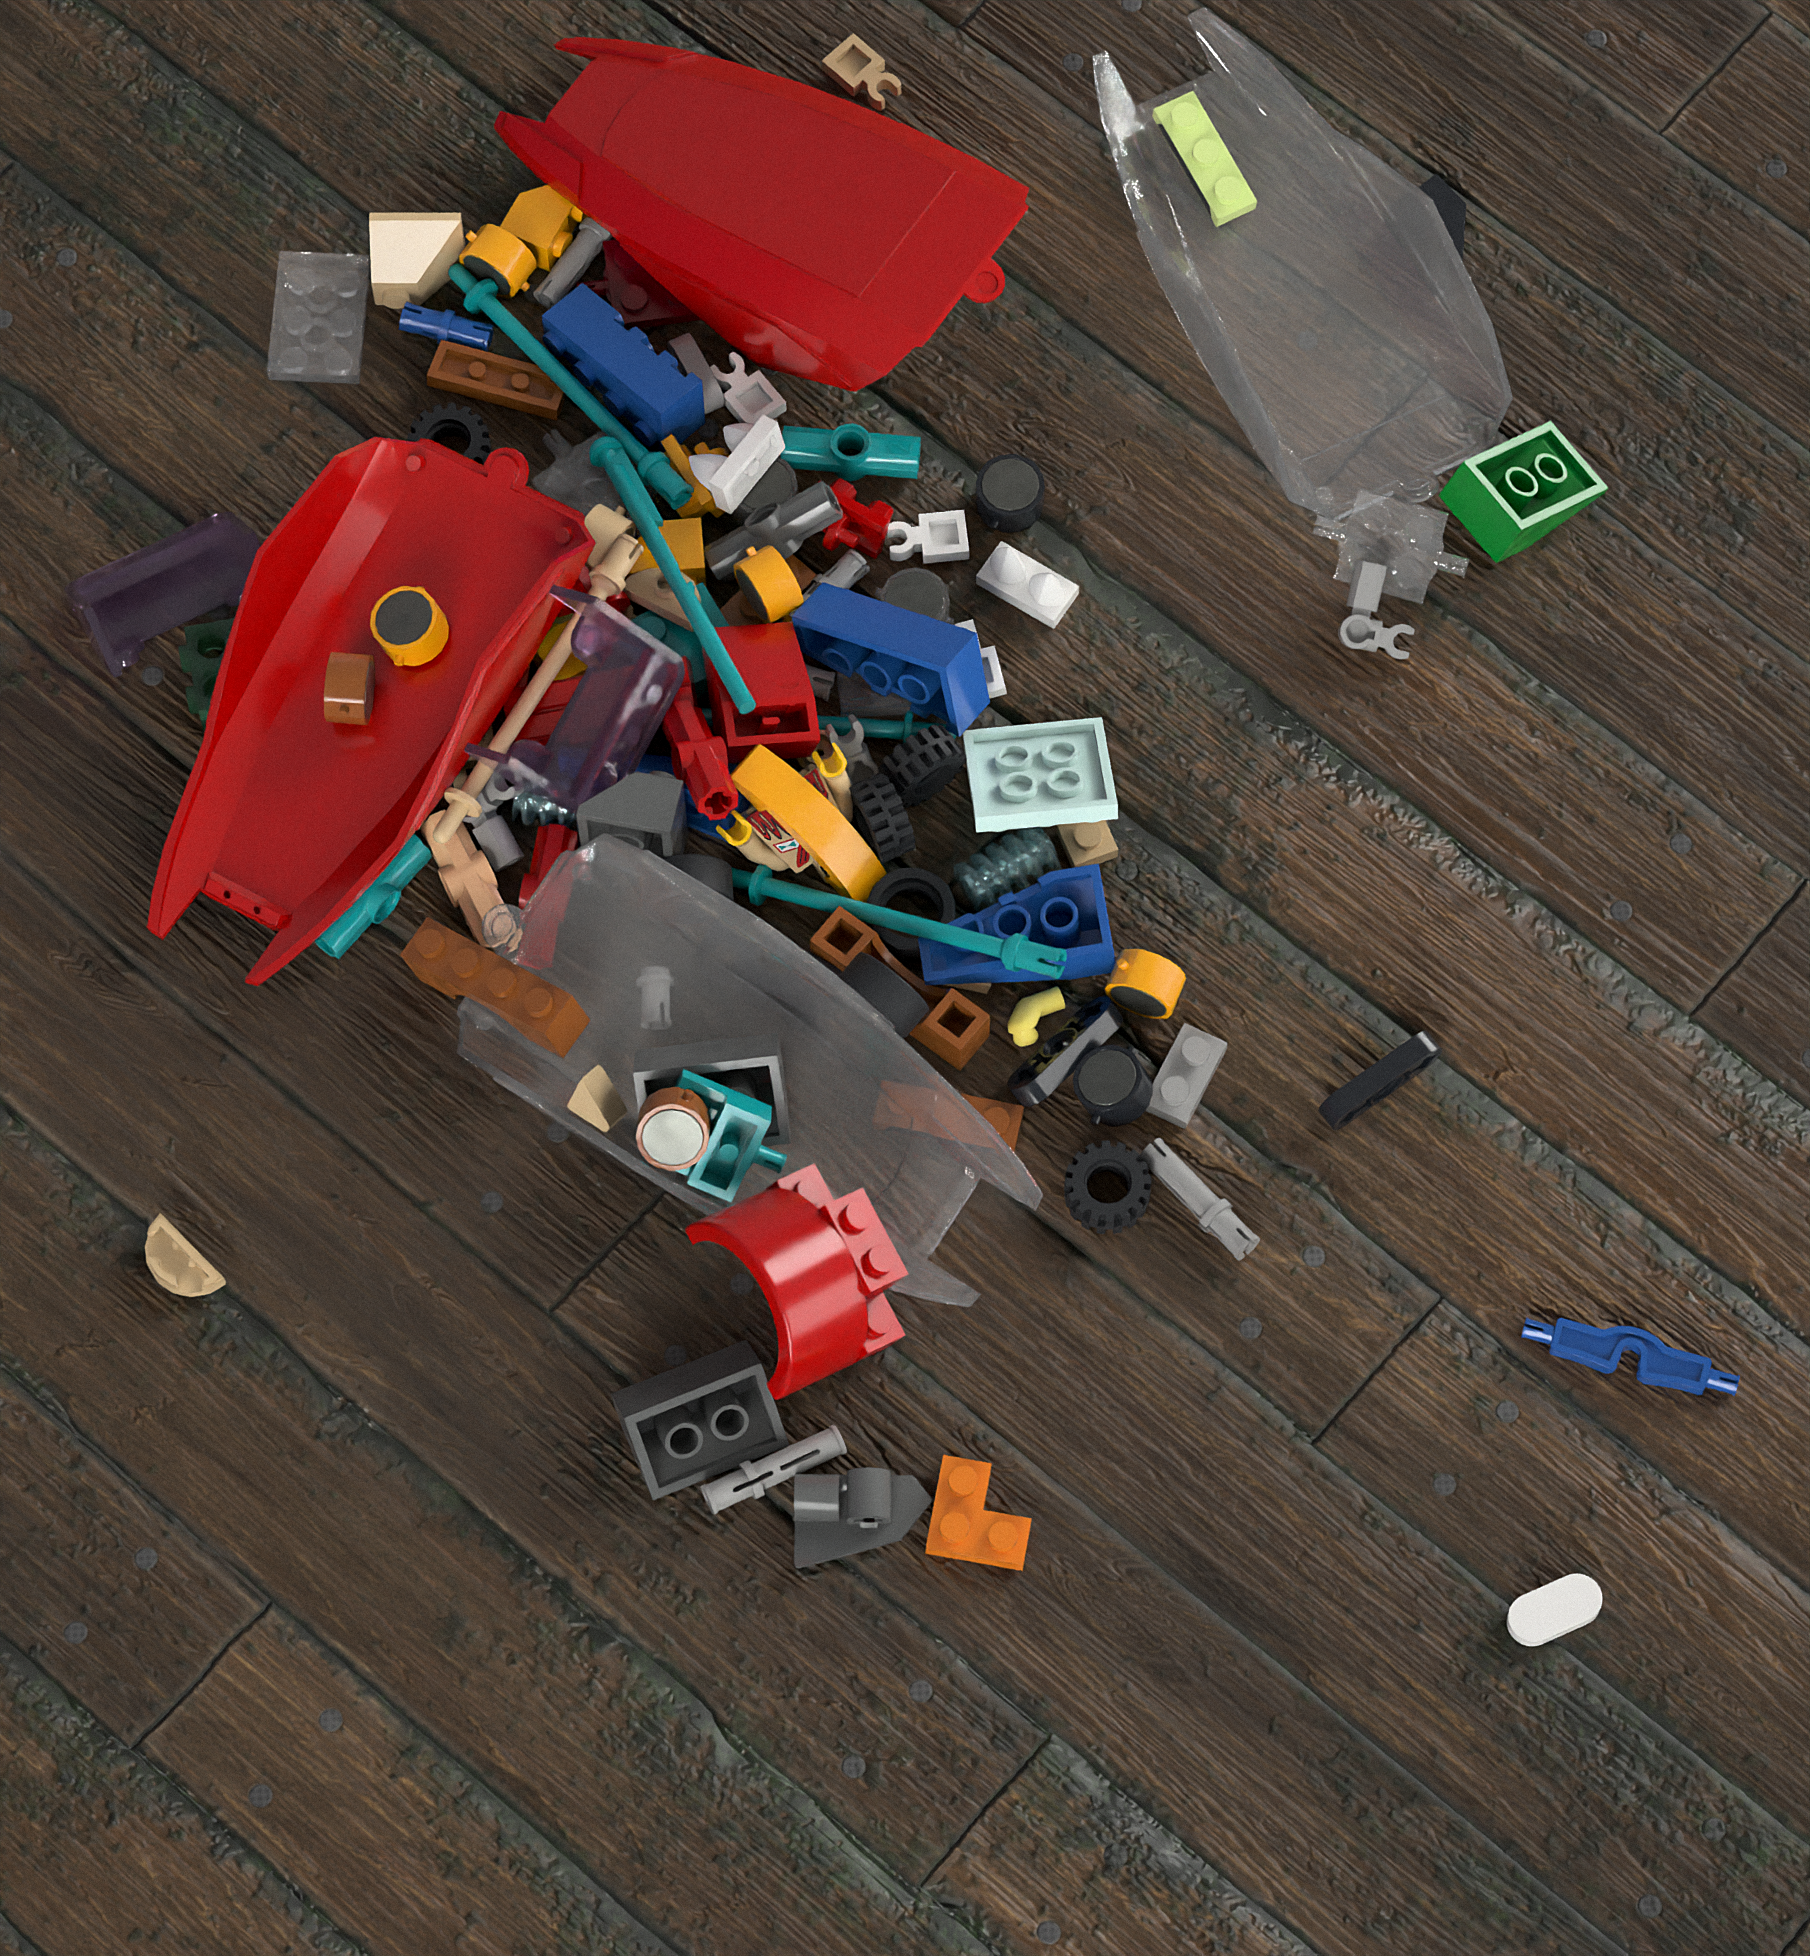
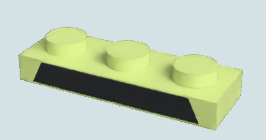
[1152,91,1257,227]

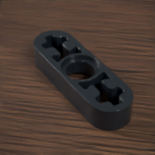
[1007,996,1123,1107]
[1318,1031,1442,1130]

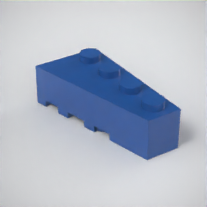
[542,283,706,453]
[792,582,990,737]

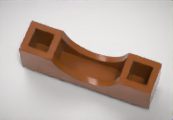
[810,906,990,1071]
[400,917,591,1059]

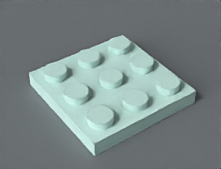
[963,717,1118,832]

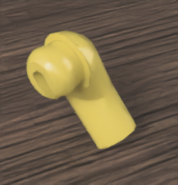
[1007,986,1065,1047]

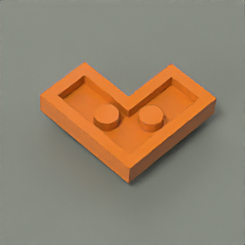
[925,1455,1032,1571]

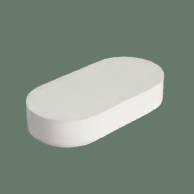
[1507,1574,1602,1646]

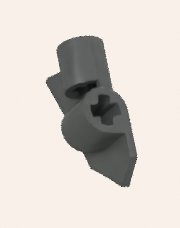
[794,1467,933,1568]

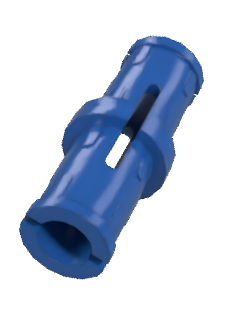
[399,302,494,352]

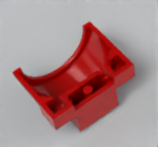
[685,1163,908,1400]

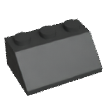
[577,771,689,882]
[633,1033,791,1147]
[610,1339,789,1500]

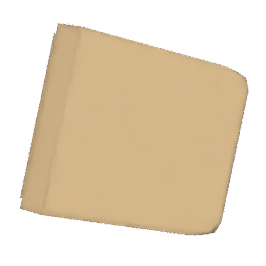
[567,1065,628,1132]

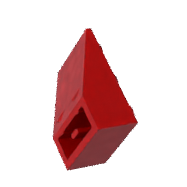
[702,622,821,763]

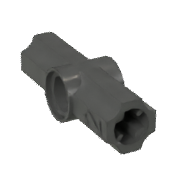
[704,481,843,584]

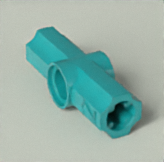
[780,423,921,481]
[314,834,432,959]

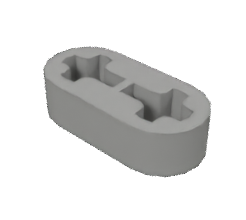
[667,333,725,415]

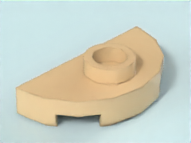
[622,568,701,632]
[145,1213,226,1297]

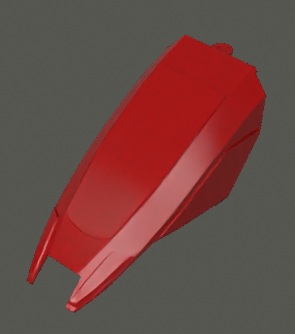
[494,37,1029,392]
[147,437,596,986]

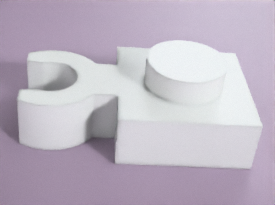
[710,352,786,424]
[887,510,969,564]

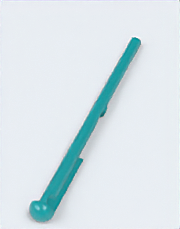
[589,436,756,714]

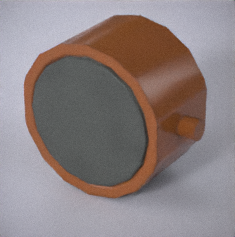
[324,652,375,725]
[636,1087,711,1171]

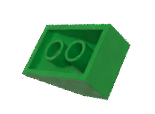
[1438,421,1608,563]

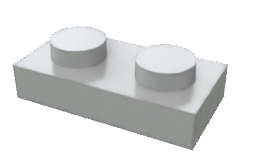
[1145,1023,1227,1129]

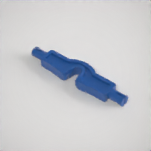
[1521,1317,1740,1396]

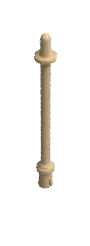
[433,533,644,844]

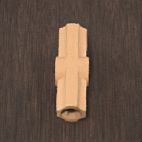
[420,809,516,948]

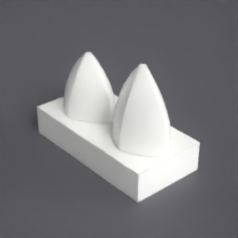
[689,414,785,514]
[976,541,1079,629]

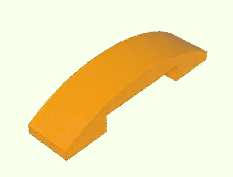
[730,744,887,903]

